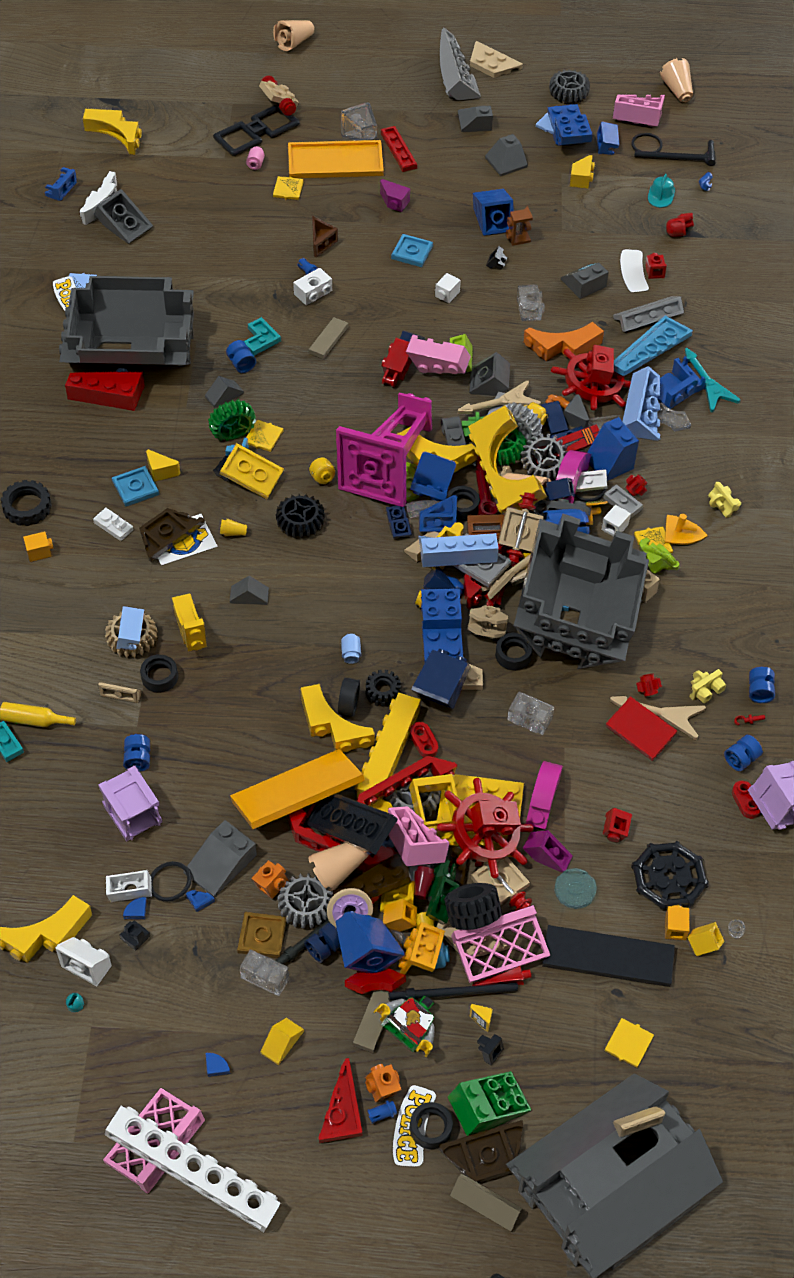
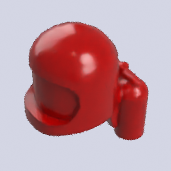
[666,213,694,237]

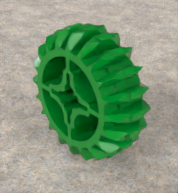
[208,399,256,441]
[496,428,526,467]

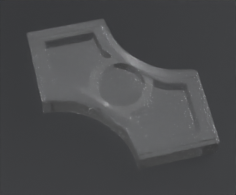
[657,403,691,432]

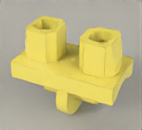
[708,482,741,518]
[689,669,726,703]

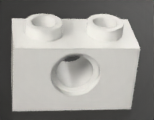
[293,268,332,305]

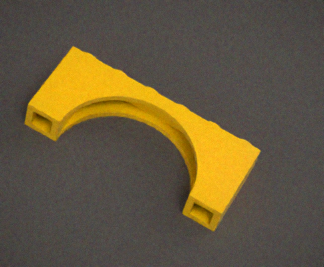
[468,405,547,514]

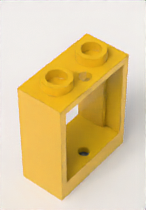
[409,774,458,831]

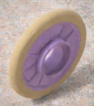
[327,888,373,928]

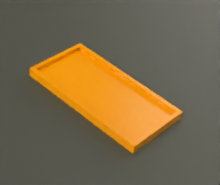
[288,140,384,178]
[230,749,365,829]

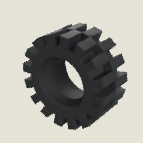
[366,669,401,707]

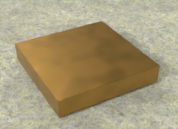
[237,912,287,958]

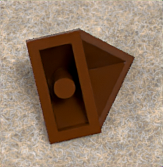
[312,216,338,257]

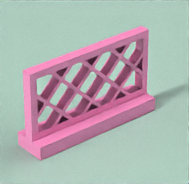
[451,905,550,983]
[103,1088,205,1194]

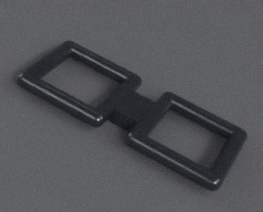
[213,103,300,156]

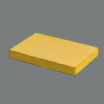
[219,443,284,499]

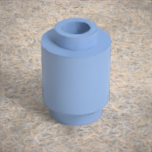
[341,634,361,664]

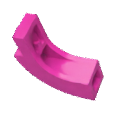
[556,450,591,503]
[526,761,563,829]

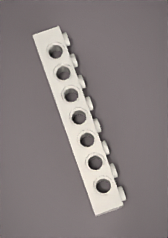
[105,1106,280,1233]

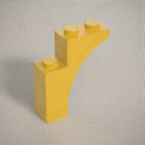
[83,109,142,155]
[397,427,477,472]
[172,593,207,651]
[301,684,375,752]
[0,895,92,963]

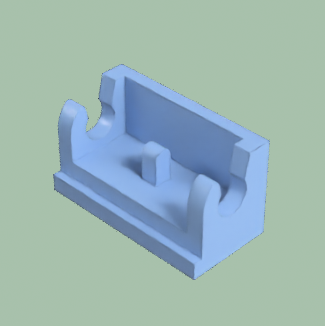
[116,606,144,650]

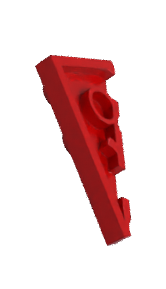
[319,1058,362,1143]

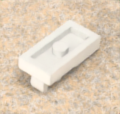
[576,470,608,492]
[93,508,133,541]

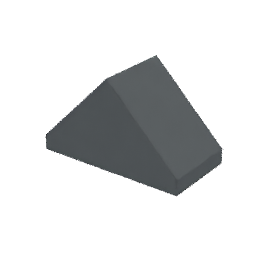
[205,376,244,408]
[564,394,589,429]
[230,576,269,605]

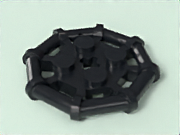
[631,841,709,910]

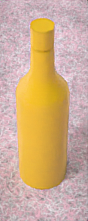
[0,702,76,727]

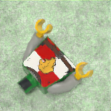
[373,996,435,1057]

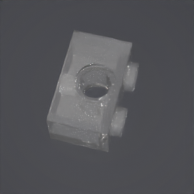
[517,284,545,322]
[507,692,554,735]
[240,949,289,996]

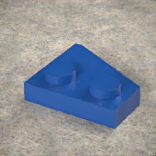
[419,495,457,531]

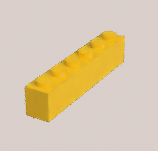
[355,692,421,799]

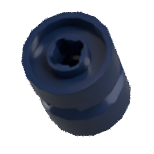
[304,923,341,963]

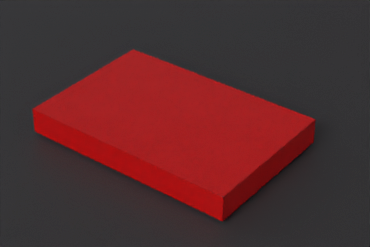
[606,696,677,761]

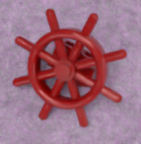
[551,345,631,411]
[437,778,534,879]

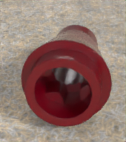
[414,866,435,899]

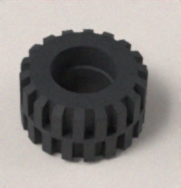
[444,883,502,930]

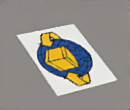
[158,514,218,565]

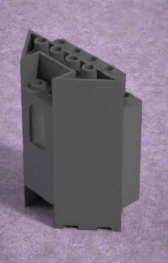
[59,276,194,365]
[514,514,649,669]
[506,1073,723,1278]

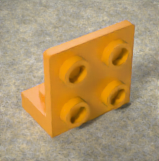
[398,922,445,975]

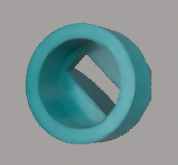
[66,993,84,1012]

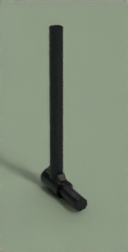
[634,140,716,166]

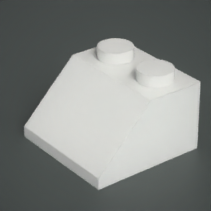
[56,937,112,986]

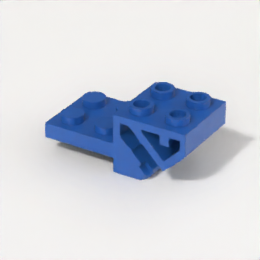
[547,104,592,146]
[421,589,463,664]

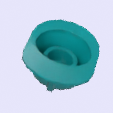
[648,174,675,208]

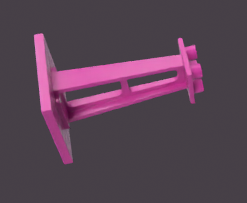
[336,393,432,507]

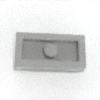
[603,484,643,519]

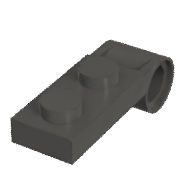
[441,416,466,446]
[534,498,591,519]

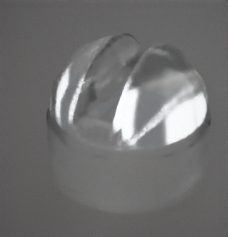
[728,919,745,939]

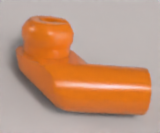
[545,394,570,409]

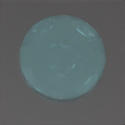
[554,868,597,909]

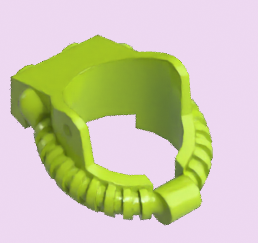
[639,537,680,574]

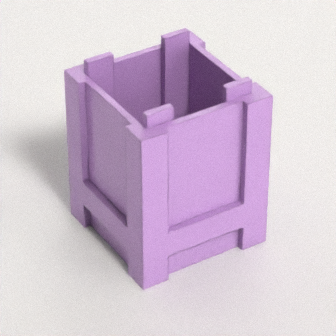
[748,761,794,830]
[99,766,162,842]

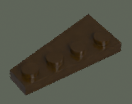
[331,853,412,908]

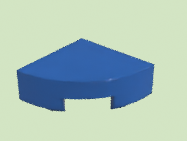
[185,890,215,912]
[123,897,147,919]
[206,1053,230,1077]

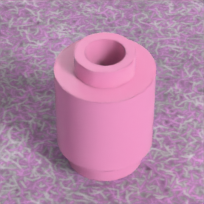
[246,146,265,170]

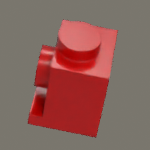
[645,253,667,279]
[603,808,632,842]

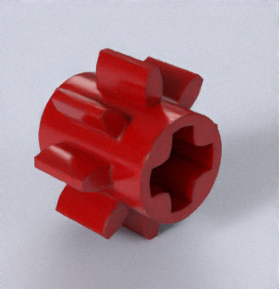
[625,474,648,496]
[636,673,662,696]

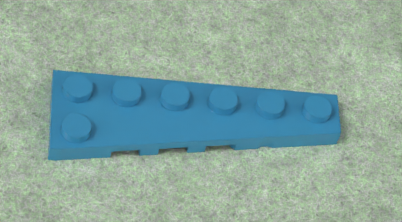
[614,316,693,376]

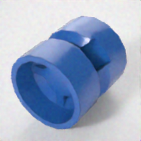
[226,340,256,373]
[749,667,775,703]
[123,734,150,772]
[724,735,763,771]

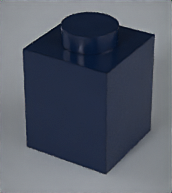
[545,478,575,501]

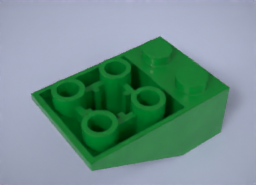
[448,1071,531,1136]

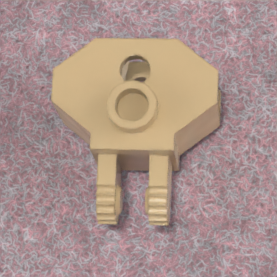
[467,605,509,638]

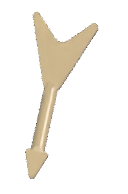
[458,381,541,414]
[480,554,531,599]
[610,696,706,740]

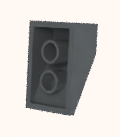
[94,189,153,244]
[184,820,257,897]

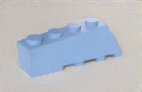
[622,366,660,441]
[419,533,498,567]

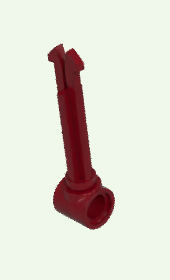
[475,456,498,515]

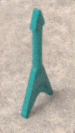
[685,348,740,412]

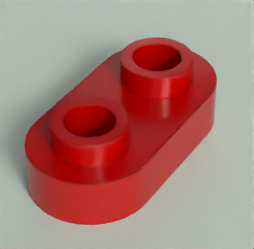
[410,722,438,757]
[732,781,761,819]

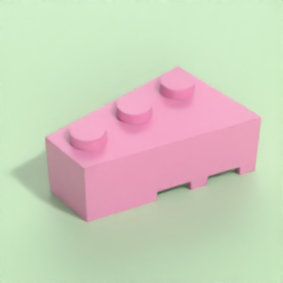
[613,95,665,126]
[406,335,471,374]
[388,806,450,866]

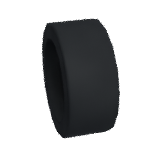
[446,486,480,521]
[495,633,533,670]
[140,654,178,693]
[338,678,360,717]
[409,1102,453,1149]

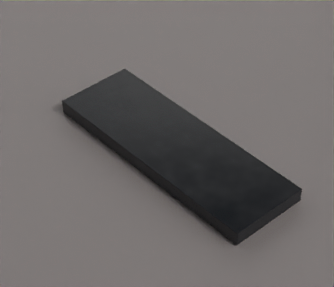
[305,794,398,855]
[542,925,675,987]

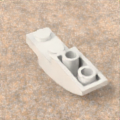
[80,171,117,225]

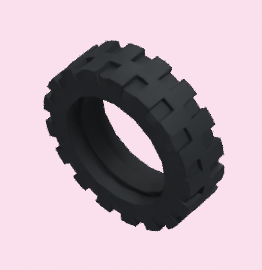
[1,480,51,526]

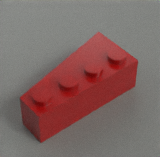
[65,372,144,411]

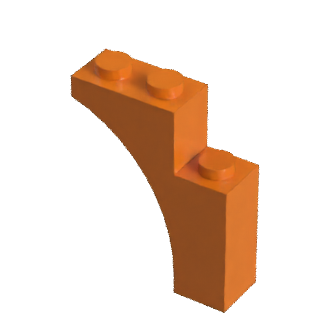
[523,322,604,361]

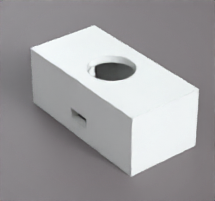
[106,870,152,902]

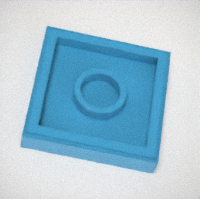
[391,234,433,267]
[112,466,159,507]

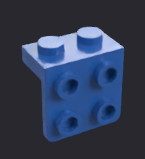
[657,373,696,410]
[410,452,456,501]

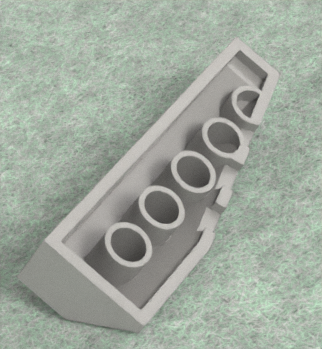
[440,28,480,100]

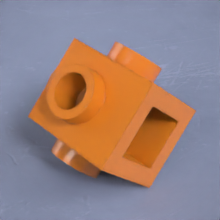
[251,860,289,899]
[365,1064,402,1103]

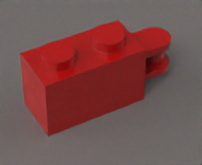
[382,338,412,387]

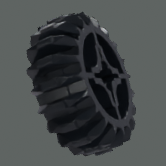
[275,493,325,539]

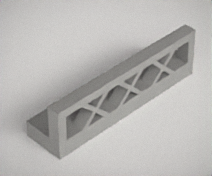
[613,296,684,332]

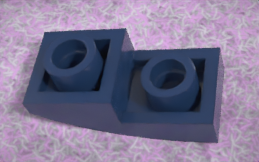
[541,401,568,435]
[386,506,411,538]

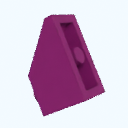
[380,179,410,212]
[523,830,573,873]

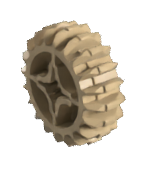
[105,612,157,658]

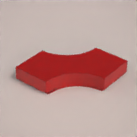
[345,968,406,994]

